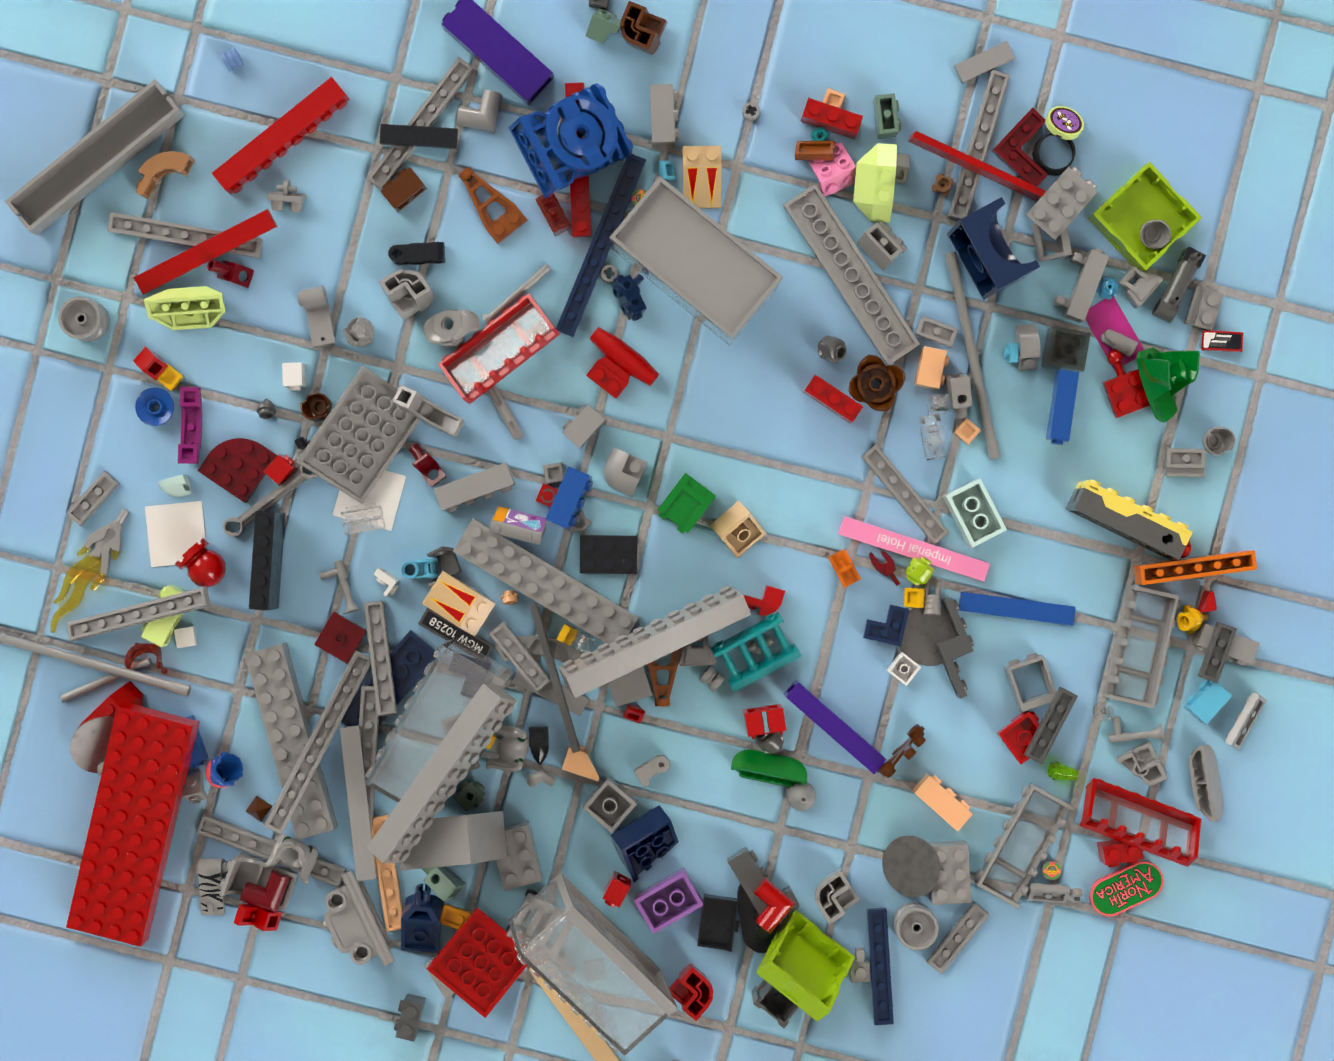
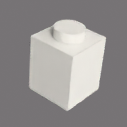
[282,362,306,391]

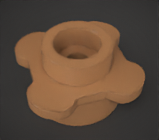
[932,174,954,196]

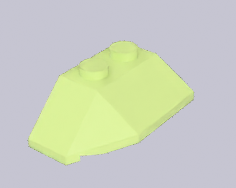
[853,143,897,223]
[144,286,226,330]

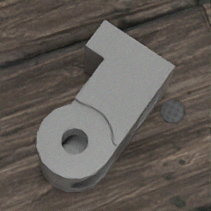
[634,755,670,788]

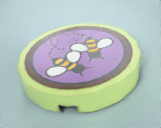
[1045,106,1084,140]

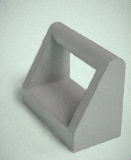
[1032,223,1072,262]

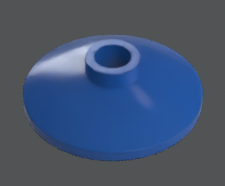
[135,387,174,426]

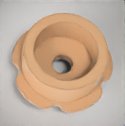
[500,590,519,605]

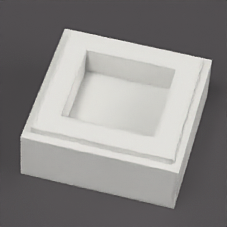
[174,626,198,648]

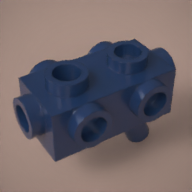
[612,274,647,321]

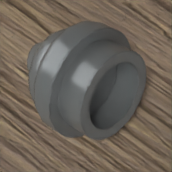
[257,399,277,419]

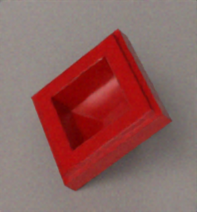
[623,704,645,724]

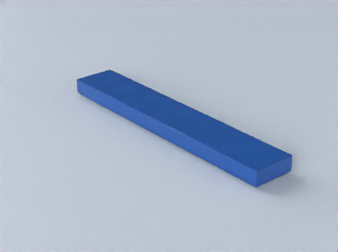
[959,592,1076,626]

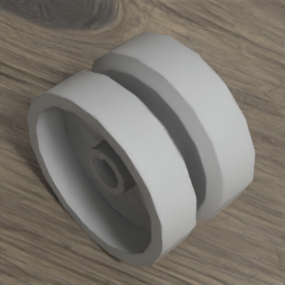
[58,297,110,342]
[893,902,939,950]

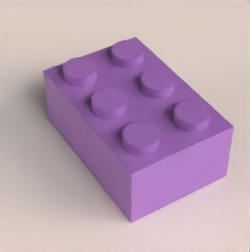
[634,867,704,934]

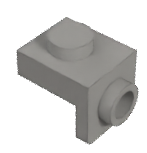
[183,771,208,804]

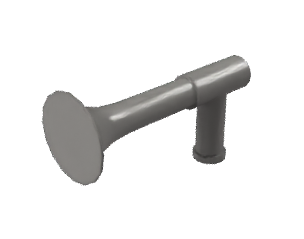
[319,560,362,615]
[1108,716,1164,743]

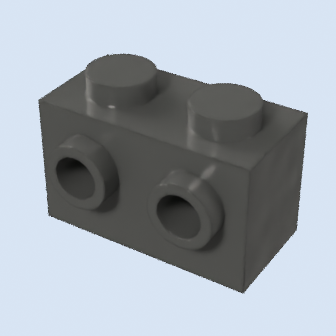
[394,994,426,1042]

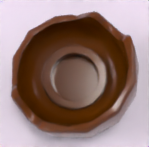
[300,392,332,422]

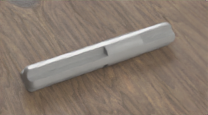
[479,371,523,440]

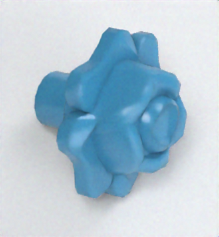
[1096,277,1119,300]

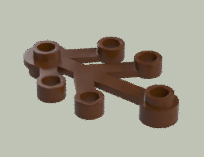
[878,724,926,778]

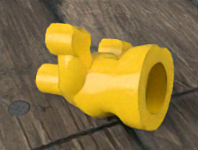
[1177,604,1209,635]

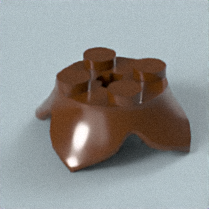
[848,355,905,412]

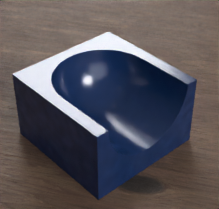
[947,197,1040,301]

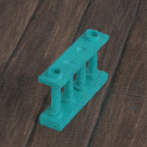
[711,612,802,692]

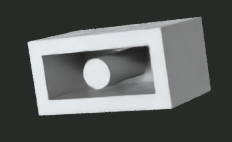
[562,404,606,449]

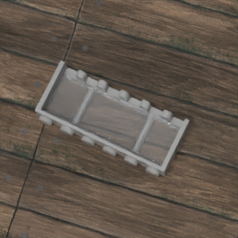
[1103,585,1180,709]
[974,782,1074,908]

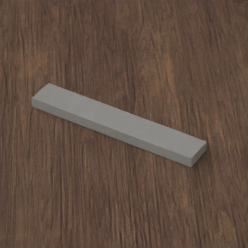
[861,444,950,545]
[364,600,397,717]

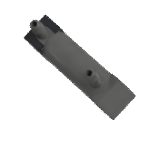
[1152,247,1206,323]

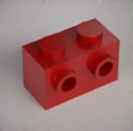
[1097,839,1144,867]

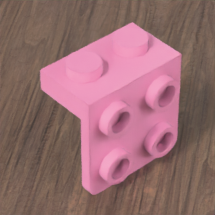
[808,143,856,197]

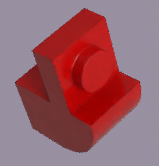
[743,585,785,616]
[234,904,283,931]

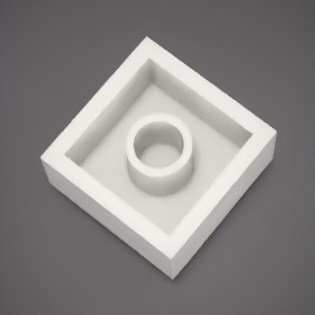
[886,652,921,686]

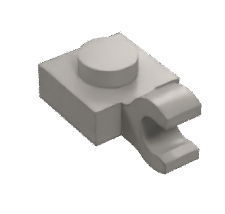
[850,948,870,983]

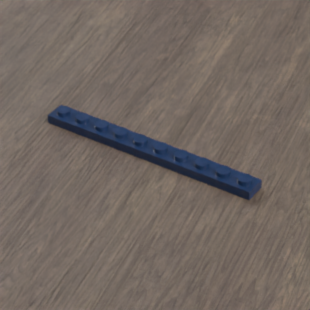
[556,153,646,338]

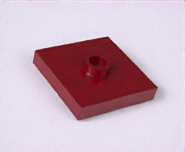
[314,611,367,664]

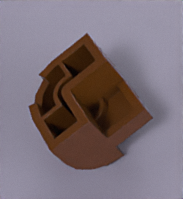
[620,1,667,55]

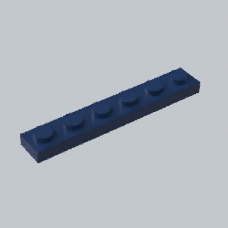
[867,908,894,1025]

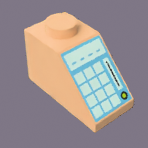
[562,745,600,781]

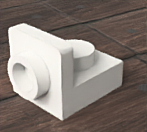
[373,567,400,597]

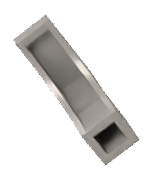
[392,385,465,438]

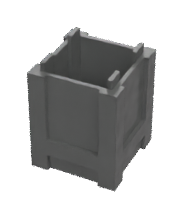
[751,979,799,1028]

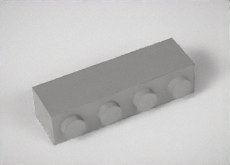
[434,462,516,513]

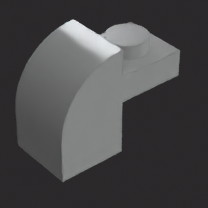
[1015,324,1041,370]

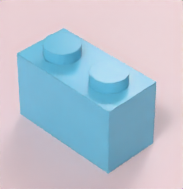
[1184,680,1232,724]

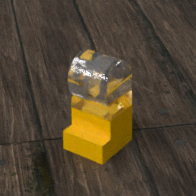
[556,623,596,653]

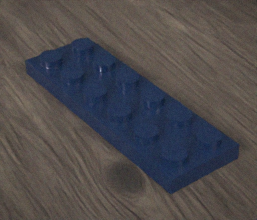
[341,630,440,727]

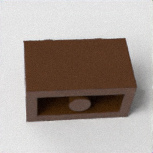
[380,167,427,212]

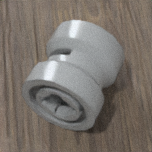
[699,666,726,692]

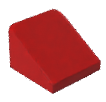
[1197,591,1217,612]

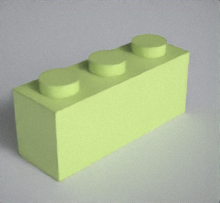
[141,585,186,647]

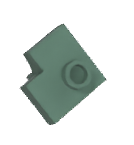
[586,8,621,44]

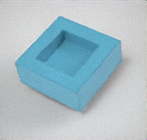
[1004,343,1019,364]

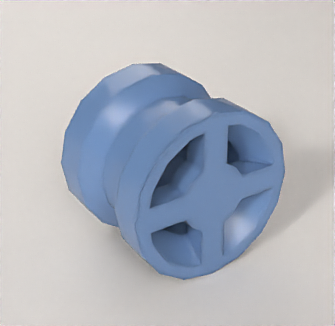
[220,47,244,72]

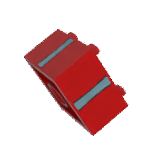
[743,704,787,739]

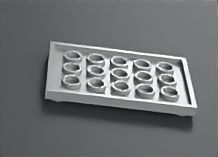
[297,365,420,504]

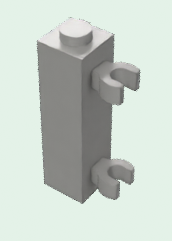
[1053,248,1110,323]

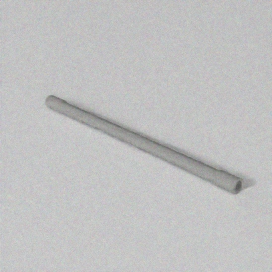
[945,252,1001,460]
[0,632,191,697]

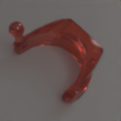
[125,643,168,675]

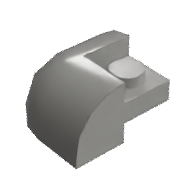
[603,447,648,498]

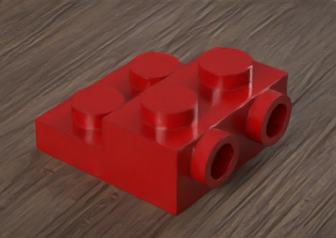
[997,710,1039,765]

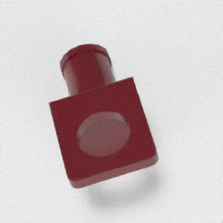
[207,259,254,288]
[409,444,446,487]

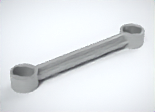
[223,465,318,537]

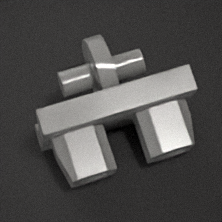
[267,180,306,213]

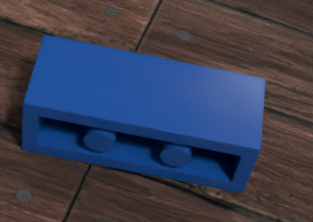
[546,466,593,530]

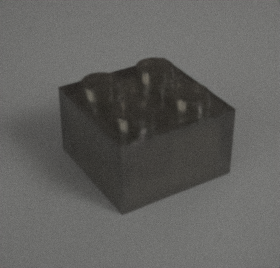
[1041,326,1091,373]

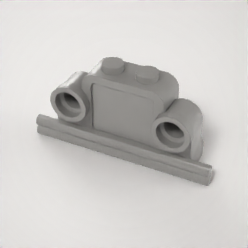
[323,870,395,966]

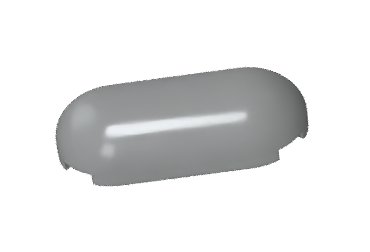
[1188,744,1223,822]

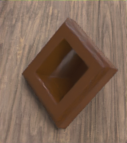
[245,796,272,822]

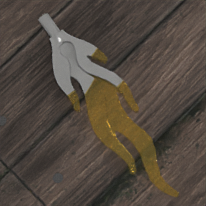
[50,508,130,633]

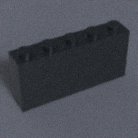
[249,511,285,610]

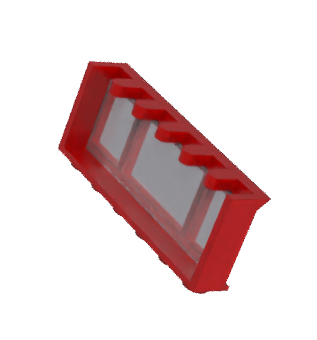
[438,293,560,405]
[1079,778,1201,867]

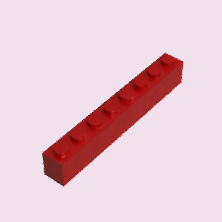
[212,77,350,195]

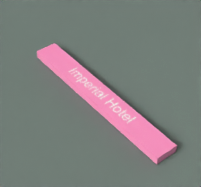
[838,516,990,582]

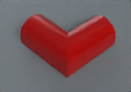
[753,878,795,934]

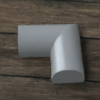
[456,90,503,133]

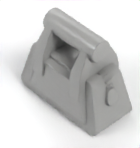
[1119,266,1163,309]
[679,635,716,666]

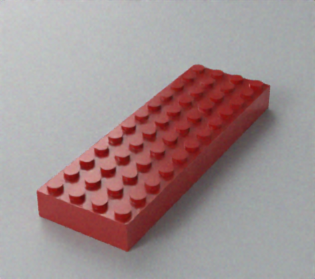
[66,702,200,947]

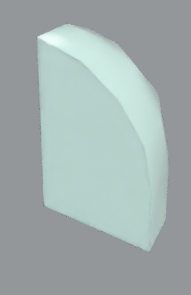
[158,475,193,497]

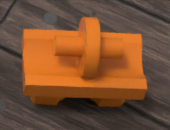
[828,548,861,588]

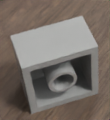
[583,776,638,833]

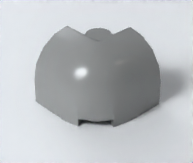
[379,269,434,320]
[815,868,860,924]

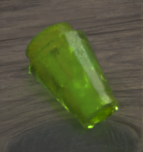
[1048,761,1079,781]

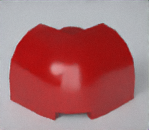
[669,963,713,1021]

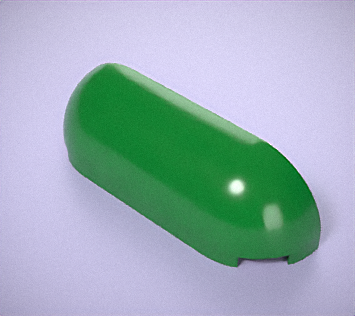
[731,749,807,787]

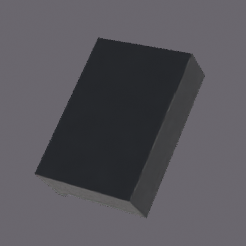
[697,894,740,952]

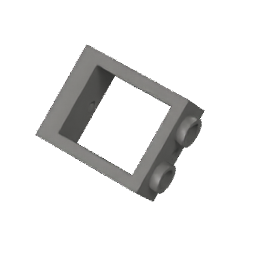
[1004,653,1056,712]

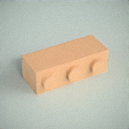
[912,774,973,831]

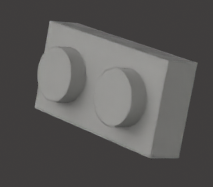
[915,316,958,348]

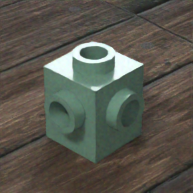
[454,779,486,812]

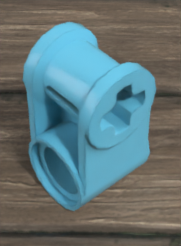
[401,558,439,579]

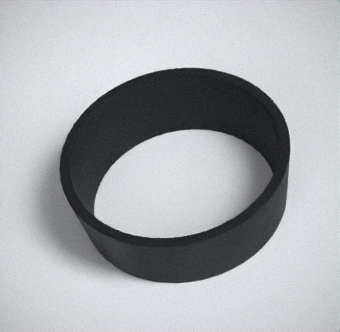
[1032,133,1076,176]

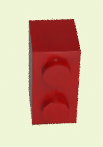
[602,870,631,908]

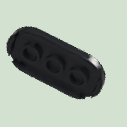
[737,883,780,953]

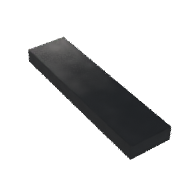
[380,124,458,149]

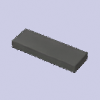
[1198,622,1237,683]

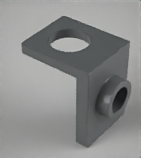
[427,546,462,576]

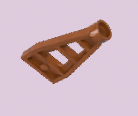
[458,167,528,244]
[648,648,682,707]

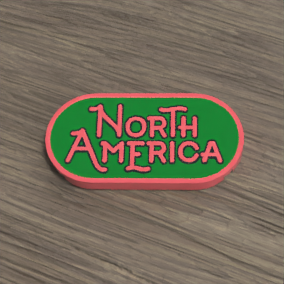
[1089,860,1164,916]

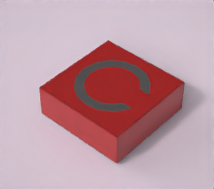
[536,483,558,507]

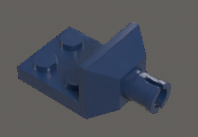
[401,884,444,953]

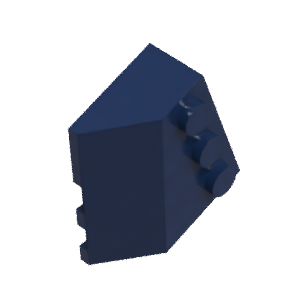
[611,805,679,883]

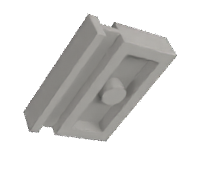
[1184,286,1223,331]
[1165,448,1206,477]

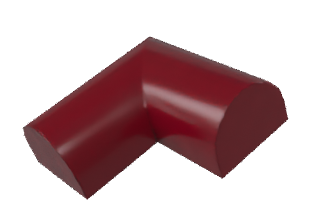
[240,870,291,913]

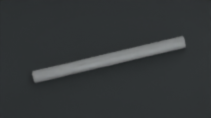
[60,657,152,702]

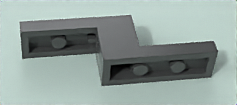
[935,597,974,699]

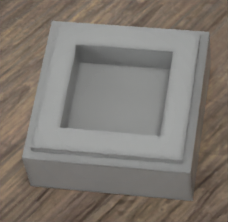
[543,462,564,484]

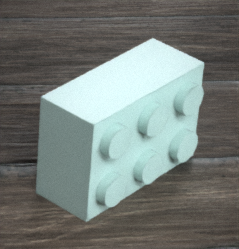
[942,478,1007,548]

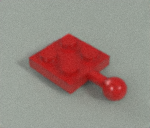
[1102,350,1150,418]

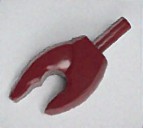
[869,551,900,586]

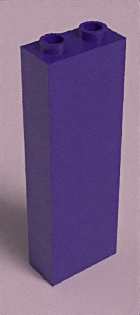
[441,0,554,106]
[783,680,887,774]

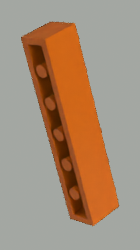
[1133,550,1257,585]

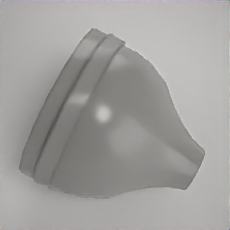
[787,782,816,811]

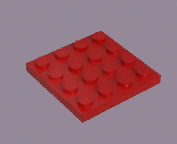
[426,907,535,1018]

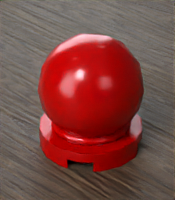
[175,538,226,587]

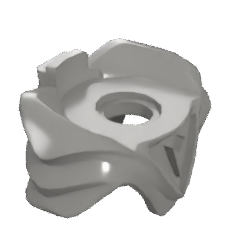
[423,309,480,347]

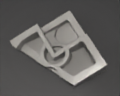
[1116,740,1168,786]

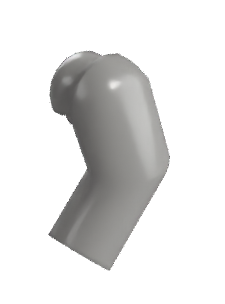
[746,636,775,654]
[527,770,556,787]

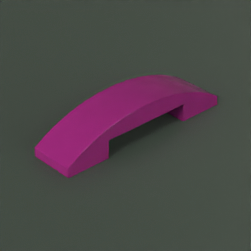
[178,387,202,464]

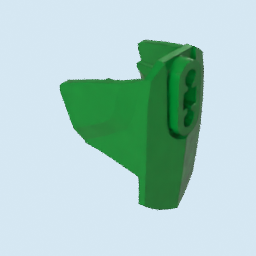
[1137,347,1200,423]

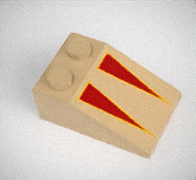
[682,146,722,208]
[422,571,495,636]

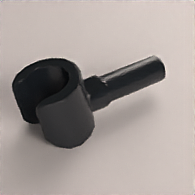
[294,437,311,450]

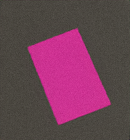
[1085,296,1144,370]

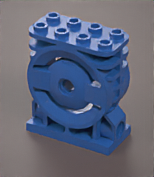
[509,83,633,198]

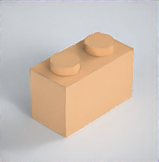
[914,346,949,390]

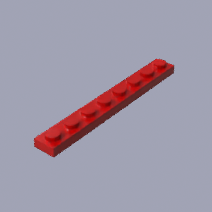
[565,82,592,237]

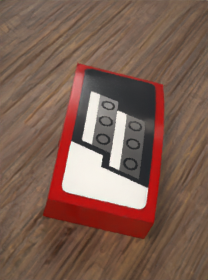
[1201,331,1244,352]

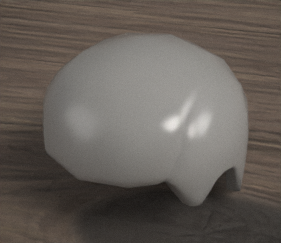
[1139,219,1171,249]
[1202,426,1236,455]

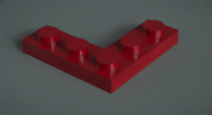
[992,107,1048,186]

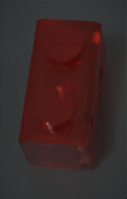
[535,194,572,236]

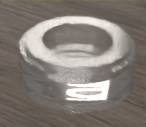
[1093,701,1114,721]

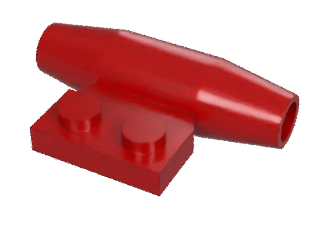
[586,327,659,399]

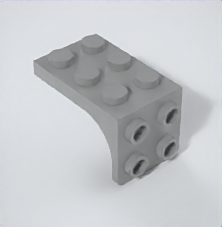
[1026,167,1098,240]
[218,853,299,911]

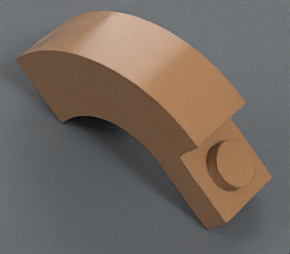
[136,151,195,199]

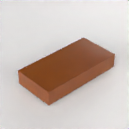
[795,141,836,160]

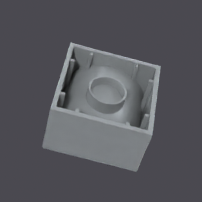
[399,811,507,871]

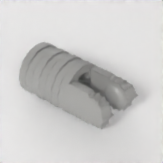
[1100,329,1138,357]
[923,581,942,616]

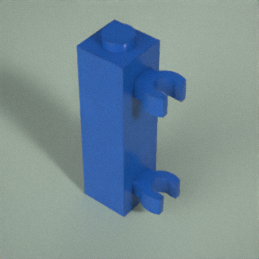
[1046,369,1079,445]

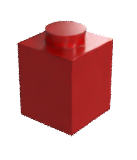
[133,346,168,380]
[263,455,297,485]

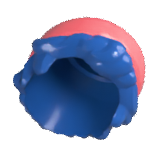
[205,751,243,788]

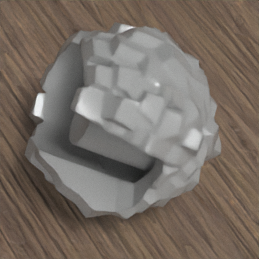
[343,317,375,347]

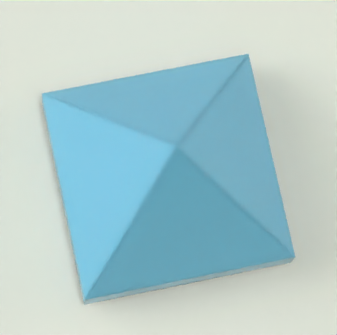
[658,160,677,181]

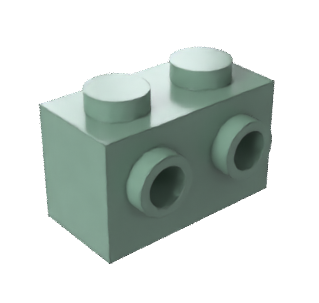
[873,93,901,139]

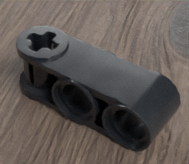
[388,242,446,265]

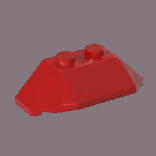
[76,681,144,731]

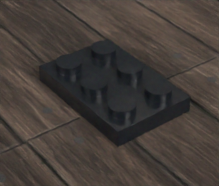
[580,535,638,574]

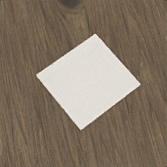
[333,470,406,531]
[145,501,206,567]

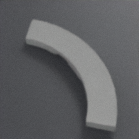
[495,635,583,663]

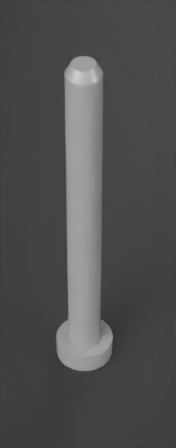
[482,265,551,324]

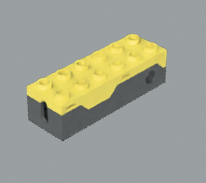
[1065,479,1193,560]

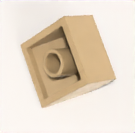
[710,501,766,558]

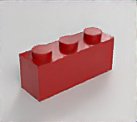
[801,98,863,140]
[803,375,863,424]

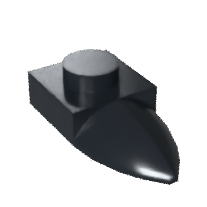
[529,726,549,765]

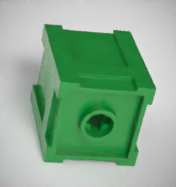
[657,473,716,534]

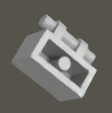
[857,221,908,271]

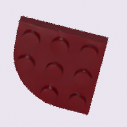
[197,438,278,503]

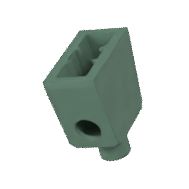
[422,866,466,902]

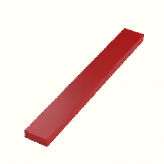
[908,131,1046,202]
[133,209,278,295]

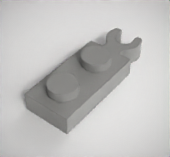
[1027,883,1083,903]

